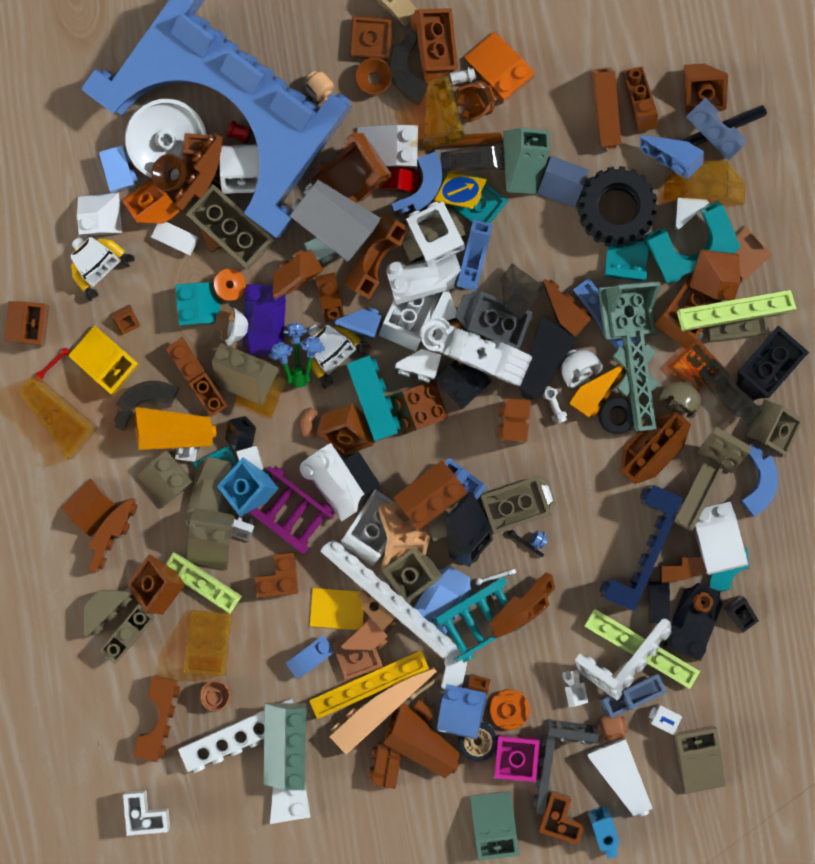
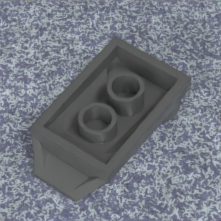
[456,291,533,350]

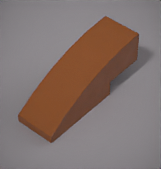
[659,557,706,583]

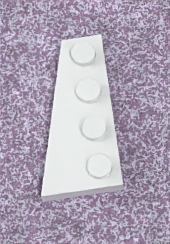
[270,784,311,824]

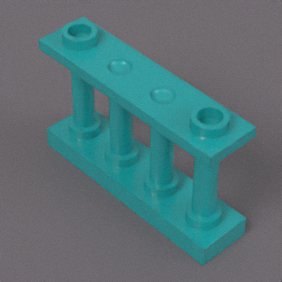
[431,577,524,663]

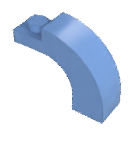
[392,151,442,215]
[457,219,493,291]
[740,443,778,517]

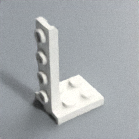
[575,619,672,701]

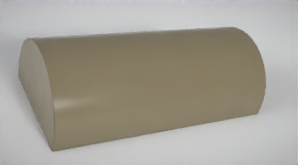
[186,184,274,269]

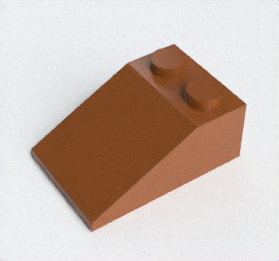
[654,274,722,349]

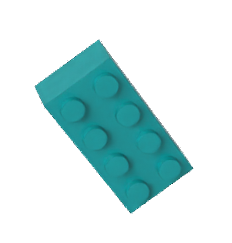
[347,356,401,442]

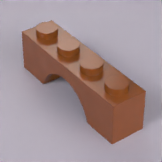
[343,214,410,299]
[133,675,180,762]

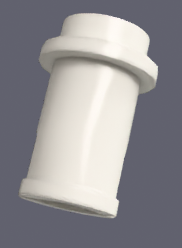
[450,67,476,86]

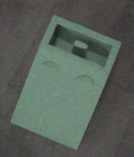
[503,127,550,194]
[470,791,519,861]

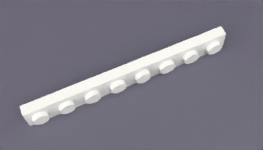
[321,540,456,659]

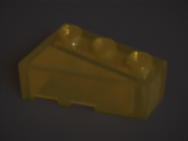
[423,75,466,150]

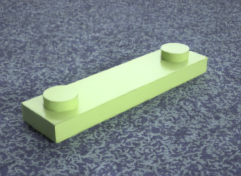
[166,552,242,614]

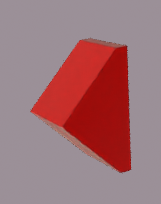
[379,168,420,194]

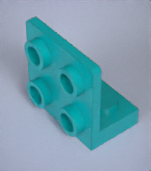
[604,241,649,282]

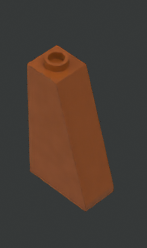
[590,68,621,150]
[383,703,460,778]

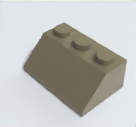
[401,204,466,263]
[212,343,279,405]

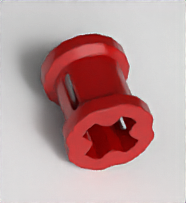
[227,120,252,144]

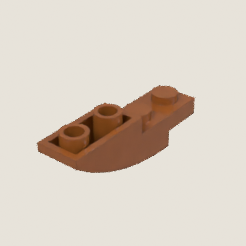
[173,132,222,210]
[165,337,228,417]
[88,498,138,573]
[489,572,555,638]

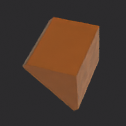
[61,479,118,536]

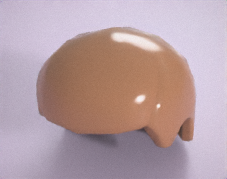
[200,680,231,712]

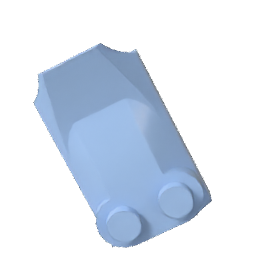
[414,565,472,635]

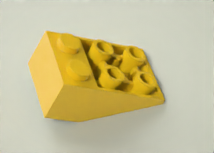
[68,325,141,396]

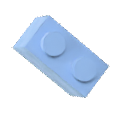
[99,146,138,193]

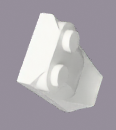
[386,254,461,305]
[300,443,364,521]

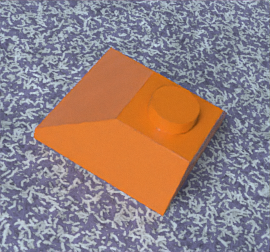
[122,178,180,224]

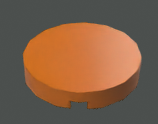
[489,689,530,730]

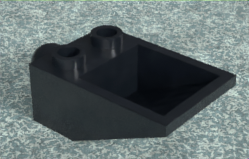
[445,491,493,567]

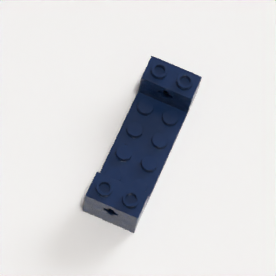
[599,485,683,612]

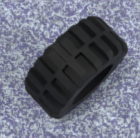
[578,166,658,248]

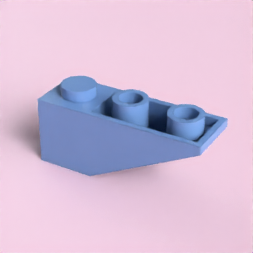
[640,135,704,179]

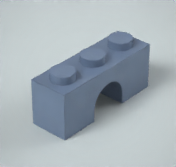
[686,97,747,161]

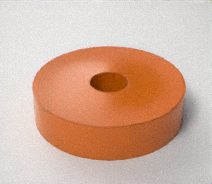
[212,268,246,302]

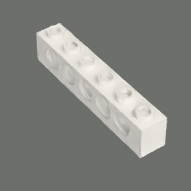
[178,698,294,773]

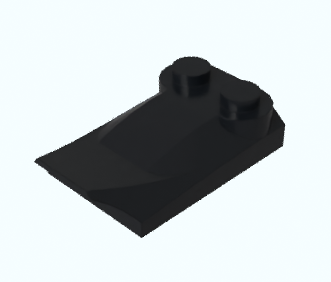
[736,325,809,400]
[662,583,723,661]

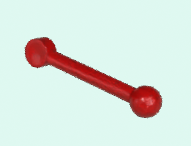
[36,348,69,379]

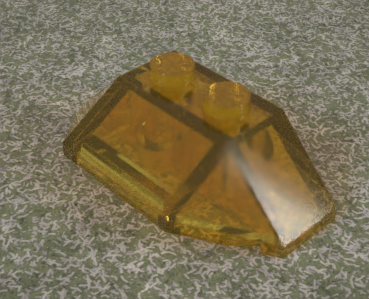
[663,160,746,205]

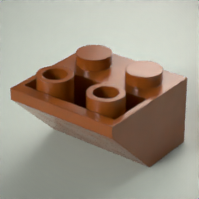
[4,301,49,346]

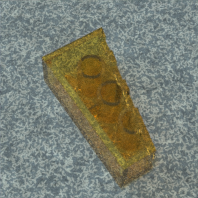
[18,375,99,460]

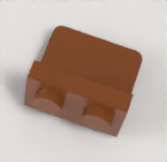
[391,381,448,435]

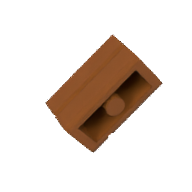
[368,742,401,789]

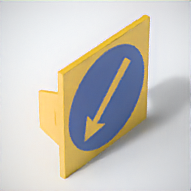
[434,172,487,209]

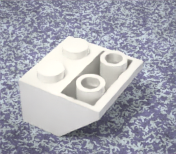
[220,144,260,194]
[395,349,441,383]

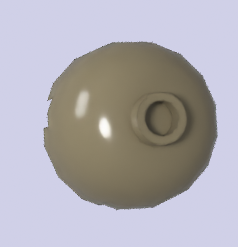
[659,380,701,418]

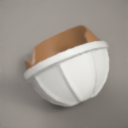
[215,308,248,346]

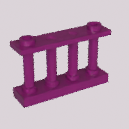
[249,465,335,555]

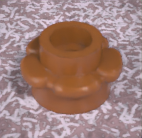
[693,592,713,612]

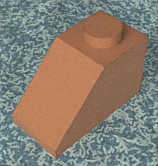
[341,618,388,650]

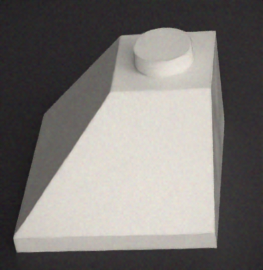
[77,193,123,237]

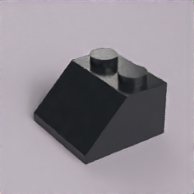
[435,360,492,409]

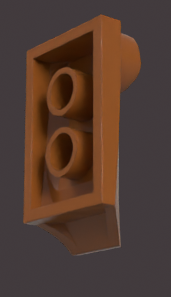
[411,8,458,83]

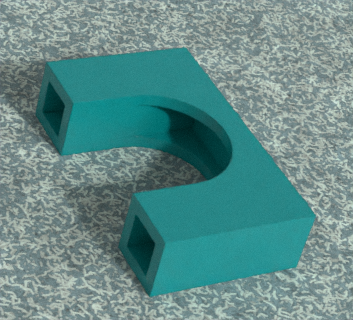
[644,201,741,283]

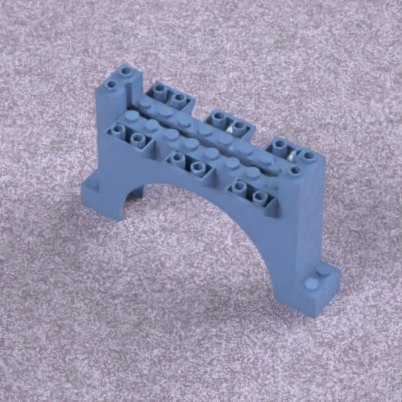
[81,0,353,238]

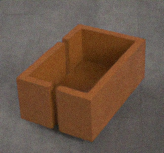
[497,398,531,443]

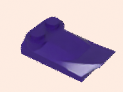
[242,284,286,357]

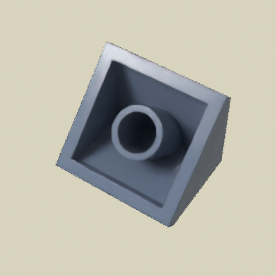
[537,156,589,208]

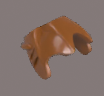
[456,81,497,122]

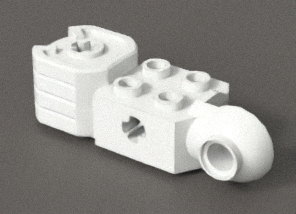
[421,317,532,387]

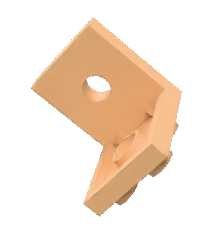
[378,503,430,570]

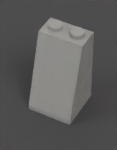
[290,180,381,262]

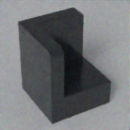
[225,416,256,451]

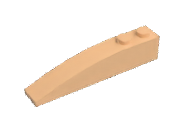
[329,667,437,755]

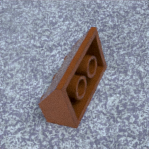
[393,460,468,531]

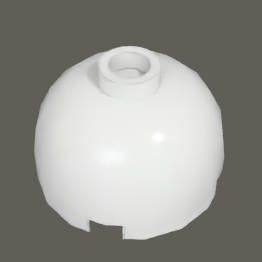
[561,350,603,388]

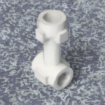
[542,386,567,424]

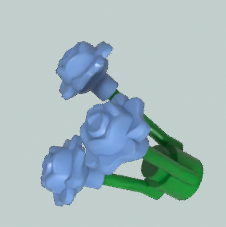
[269,323,325,388]

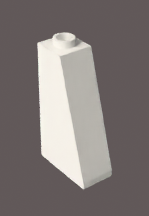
[586,738,653,817]

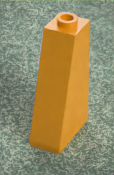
[135,407,216,450]

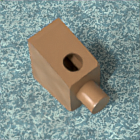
[358,590,400,633]

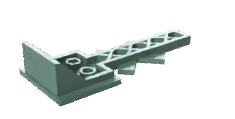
[598,282,660,432]

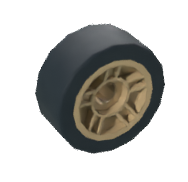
[458,722,497,762]

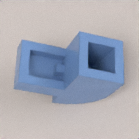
[445,458,487,499]
[285,635,335,679]

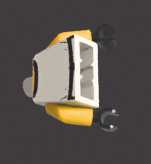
[70,237,135,301]
[308,325,370,389]

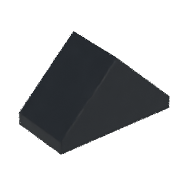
[724,596,759,633]

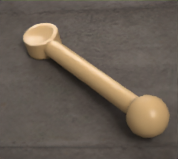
[408,673,443,700]

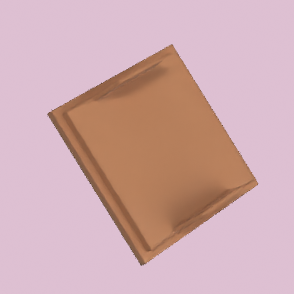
[735,226,772,282]

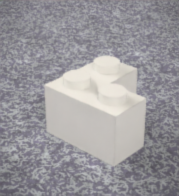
[123,790,170,836]

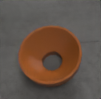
[355,58,392,95]

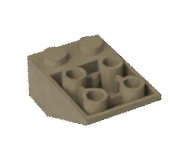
[674,726,725,794]

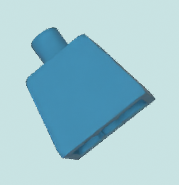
[587,805,620,858]

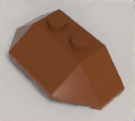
[620,412,691,484]

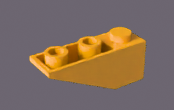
[568,365,624,418]

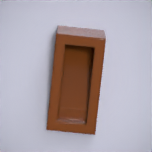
[200,228,222,253]

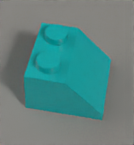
[175,283,221,327]

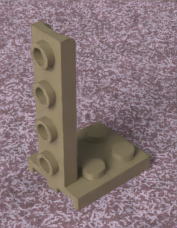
[674,427,752,531]

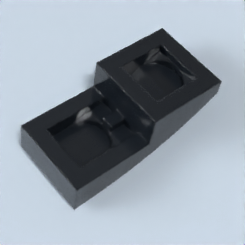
[648,581,670,623]

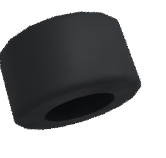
[598,397,634,434]

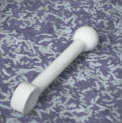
[475,569,516,586]

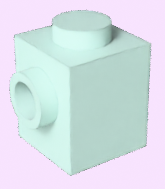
[304,238,336,264]

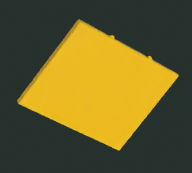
[310,588,364,630]

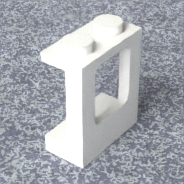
[406,201,465,267]

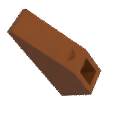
[623,66,658,132]
[542,279,591,337]

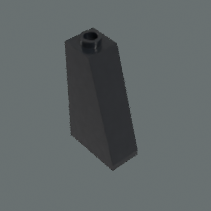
[519,316,577,400]

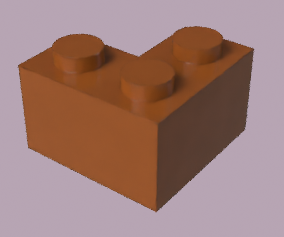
[255,552,299,597]
[538,790,585,845]

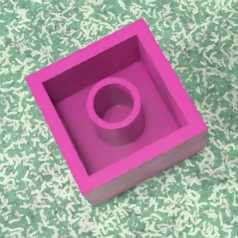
[494,734,540,782]

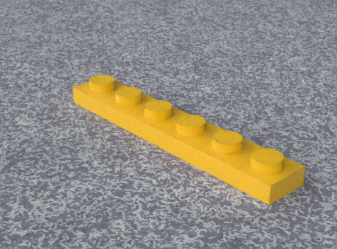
[309,650,429,719]

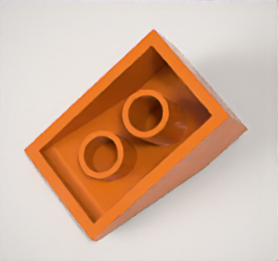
[464,31,535,104]

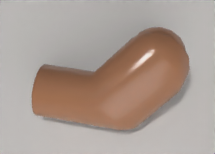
[300,408,318,439]

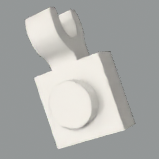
[562,670,588,707]

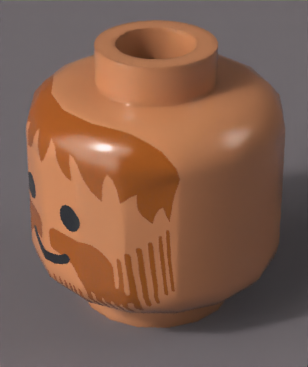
[596,715,628,742]

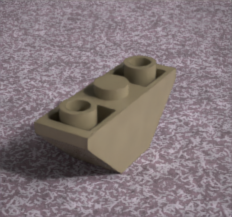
[84,590,133,637]
[100,604,155,664]

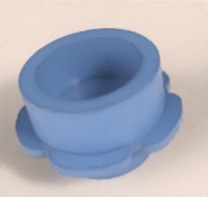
[530,530,548,550]

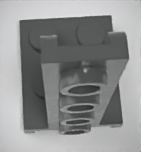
[533,719,599,815]

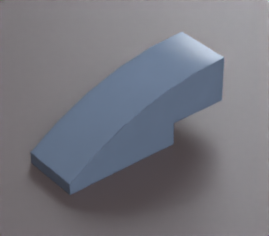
[599,674,667,718]

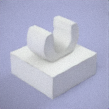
[175,447,198,462]
[232,515,254,542]

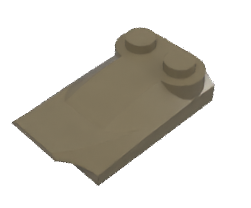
[185,457,233,526]
[480,476,556,534]

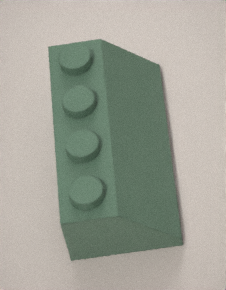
[264,703,306,790]

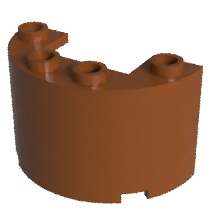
[307,131,391,203]

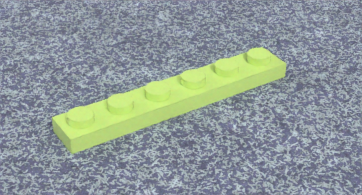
[677,290,796,331]
[584,609,700,689]

